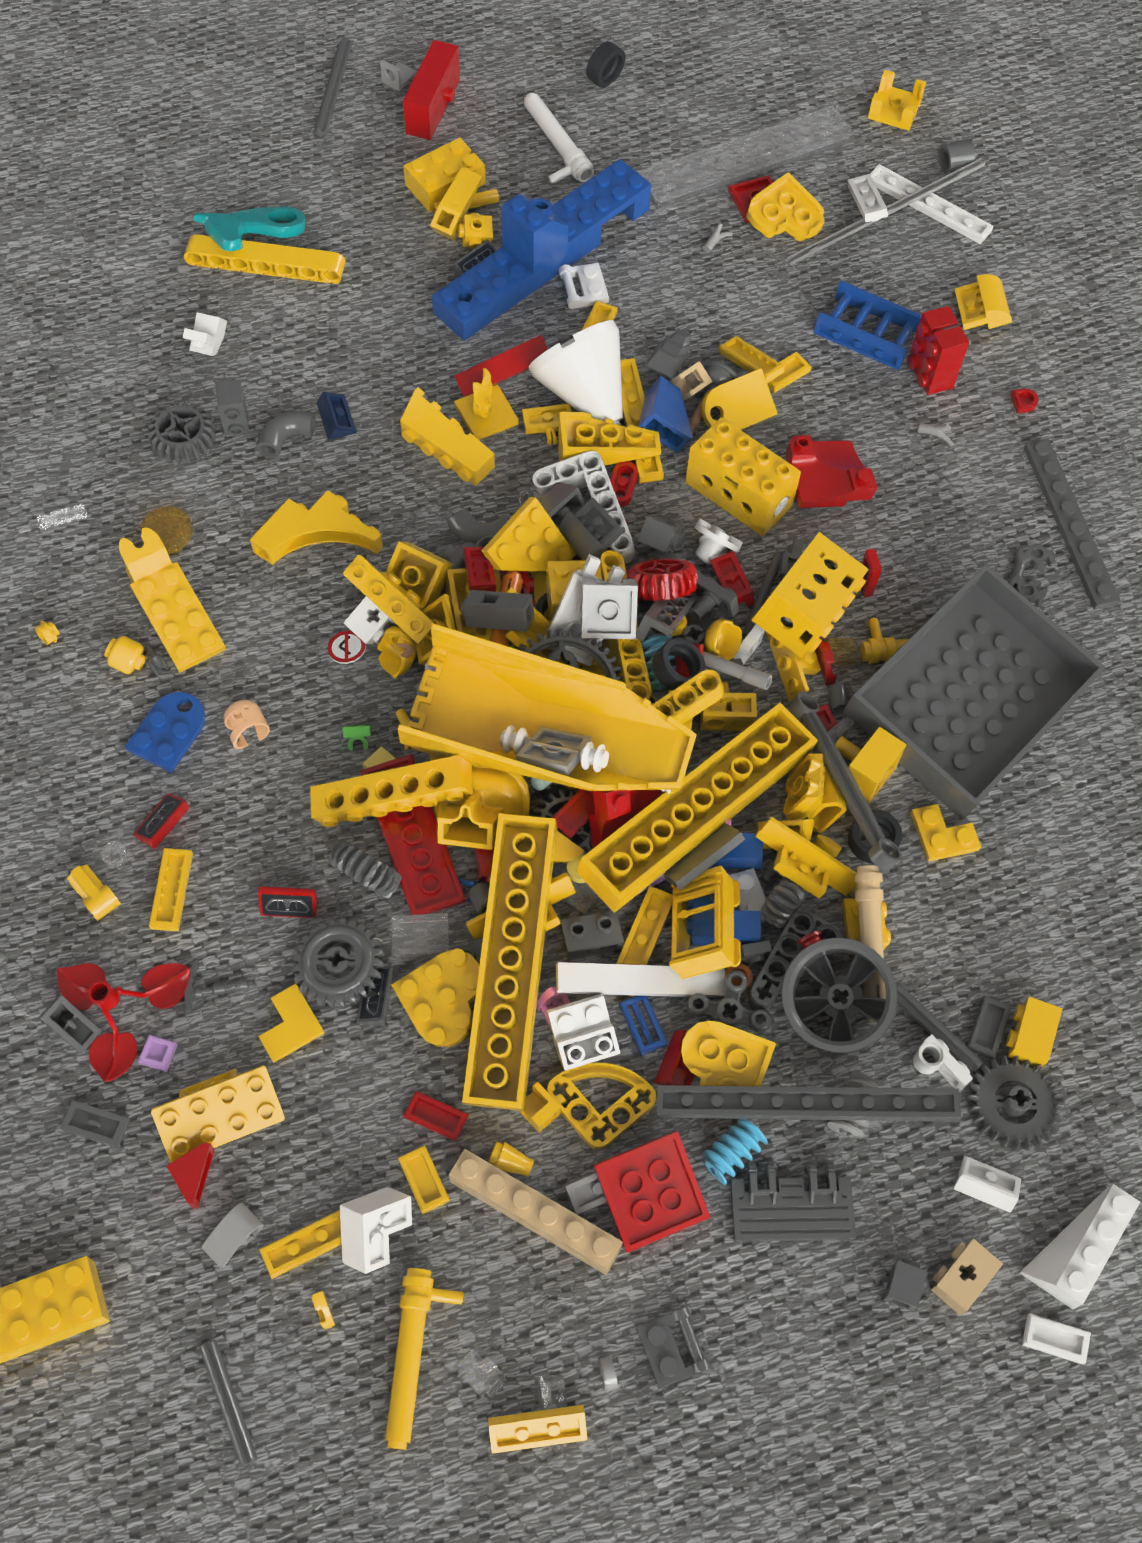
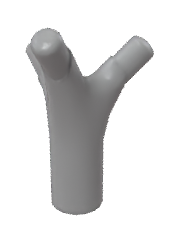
[702,223,733,253]
[918,423,954,447]

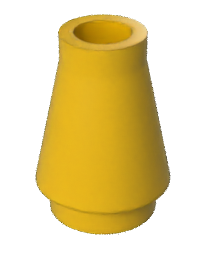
[488,1141,534,1177]

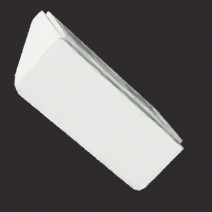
[954,1156,1021,1212]

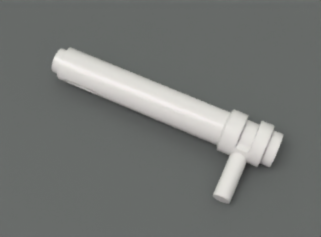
[524,93,594,184]

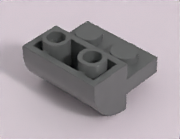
[560,497,625,561]

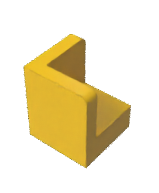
[519,1082,561,1133]

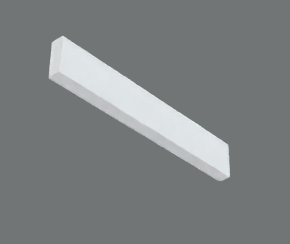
[870,164,993,244]
[556,962,726,998]

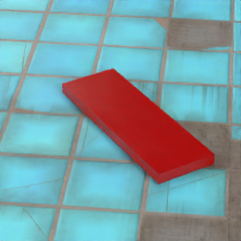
[360,754,466,920]

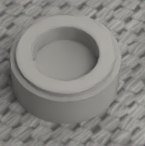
[598,1356,618,1391]

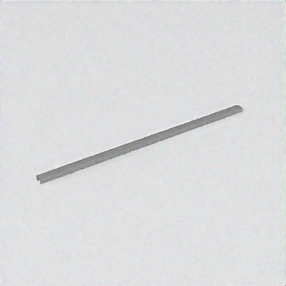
[787,158,986,265]

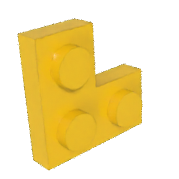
[910,804,981,862]

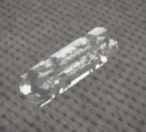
[36,503,88,530]

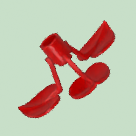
[57,963,191,1082]

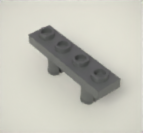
[652,549,739,622]

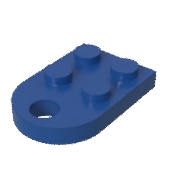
[125,692,205,773]

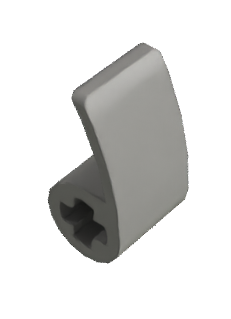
[202,1203,264,1268]

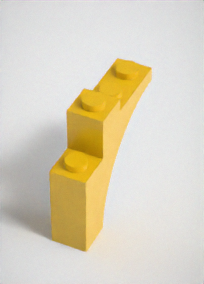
[250,490,383,565]

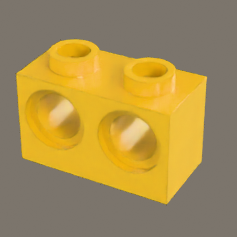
[700,693,757,731]

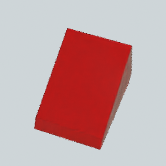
[166,1142,215,1209]

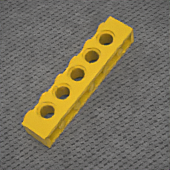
[310,755,473,827]

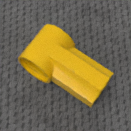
[67,864,121,921]

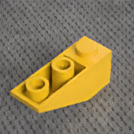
[430,167,483,241]

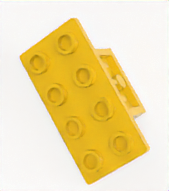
[151,1065,285,1163]

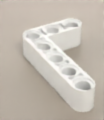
[532,451,636,564]

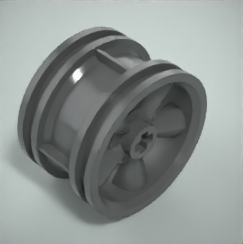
[782,938,897,1053]

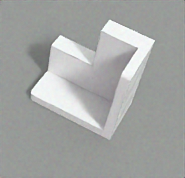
[340,1187,412,1274]

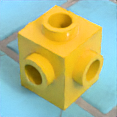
[458,213,493,249]

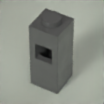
[461,590,534,632]

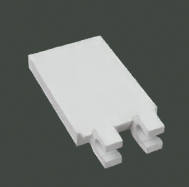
[544,554,625,666]

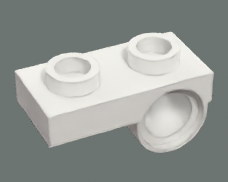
[913,1034,973,1092]

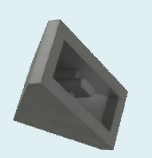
[39,994,102,1054]

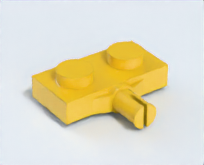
[522,404,571,445]

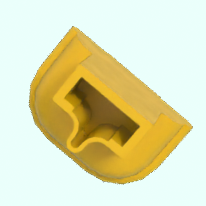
[434,764,530,850]

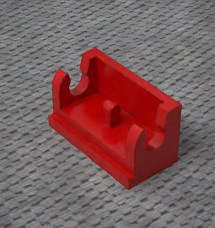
[710,551,754,607]

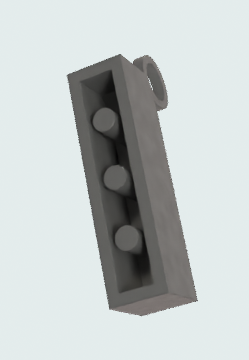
[475,483,586,547]

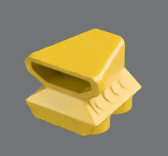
[783,754,847,833]

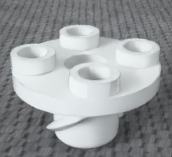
[694,518,743,565]

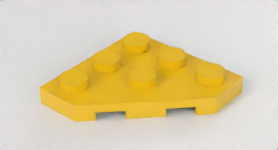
[481,497,576,572]

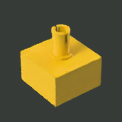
[835,727,907,805]

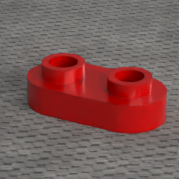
[610,461,638,507]

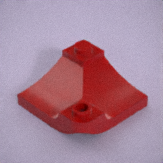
[786,435,878,508]
[589,790,661,848]

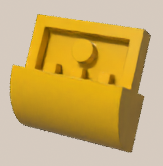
[955,274,1012,330]

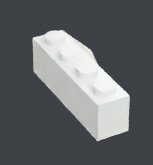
[1019,1184,1140,1309]

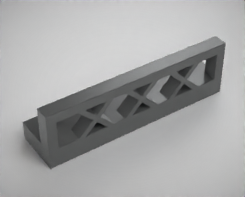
[636,593,698,641]

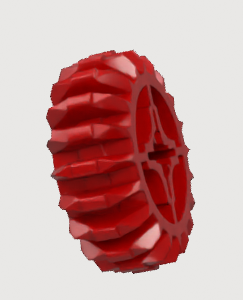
[627,558,698,601]

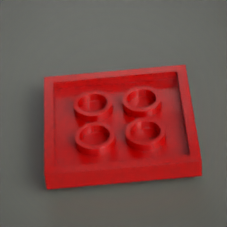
[593,1131,711,1253]

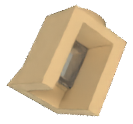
[669,361,713,401]

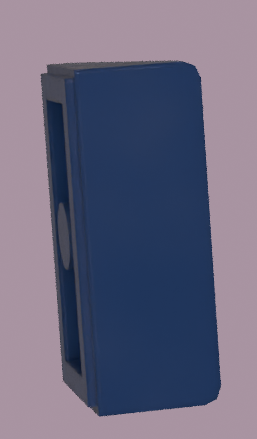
[317,392,356,440]

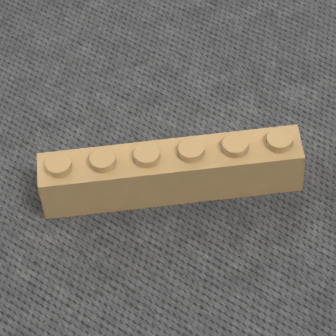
[449,1149,623,1275]

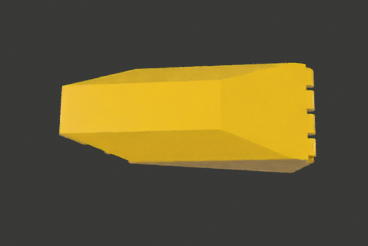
[398,624,697,791]

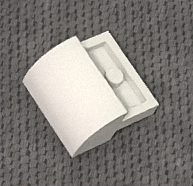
[546,994,620,1071]

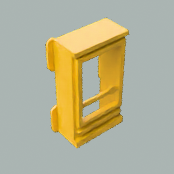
[669,866,741,979]

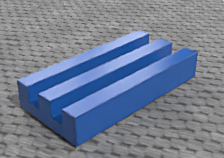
[619,995,668,1056]

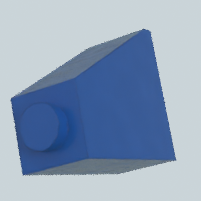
[638,376,692,453]

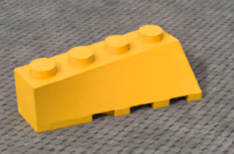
[400,387,495,486]

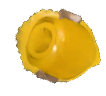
[376,626,416,679]

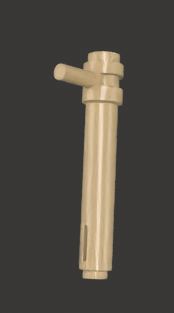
[849,865,886,1021]

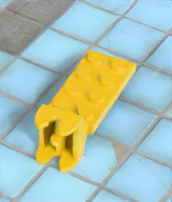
[119,528,226,673]

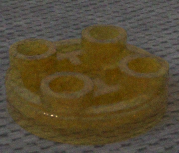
[140,506,193,555]

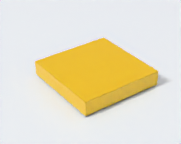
[454,384,519,440]

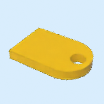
[702,368,778,430]

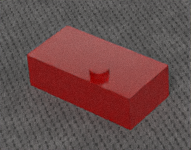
[403,40,460,140]

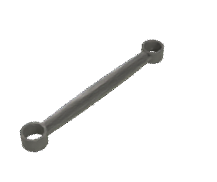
[788,691,902,871]

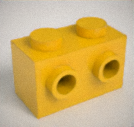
[1006,996,1063,1069]

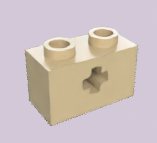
[931,1238,1003,1315]

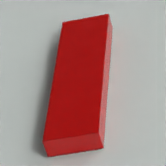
[454,334,548,397]

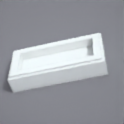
[1022,1313,1091,1364]

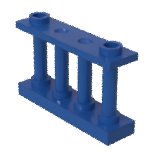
[814,281,922,370]

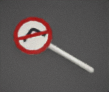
[327,616,380,664]

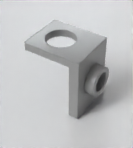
[380,60,416,91]

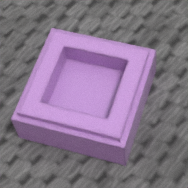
[138,1035,178,1072]

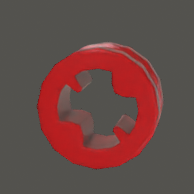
[797,930,822,951]

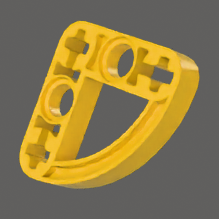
[547,1063,657,1150]

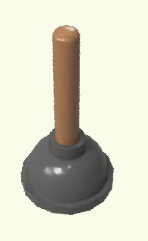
[689,361,738,435]

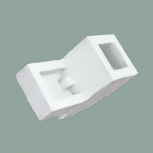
[183,312,227,356]

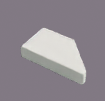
[733,624,765,665]

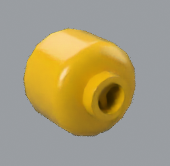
[104,636,147,675]

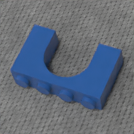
[687,832,763,945]

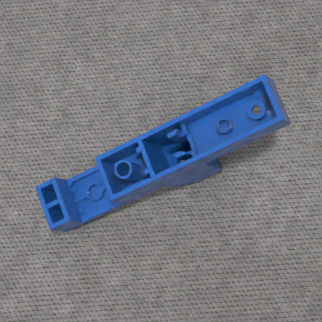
[432,159,651,341]

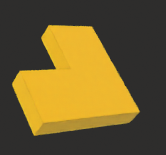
[258,984,324,1063]

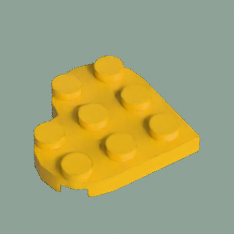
[746,172,824,241]
[391,948,480,1048]
[681,1020,776,1086]

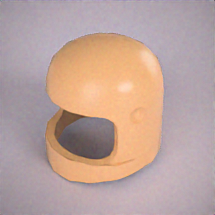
[223,699,270,749]

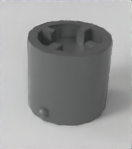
[938,139,976,175]

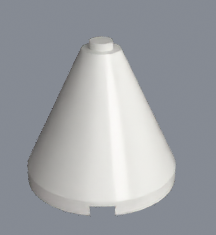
[529,320,623,425]

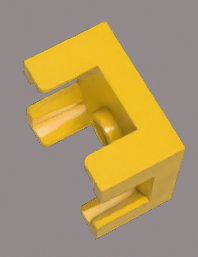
[868,70,926,131]

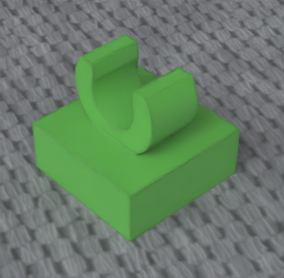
[342,724,372,751]

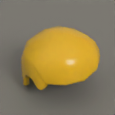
[704,619,742,660]

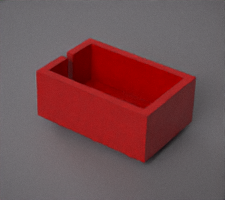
[907,306,969,395]

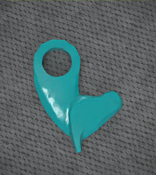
[193,207,306,251]

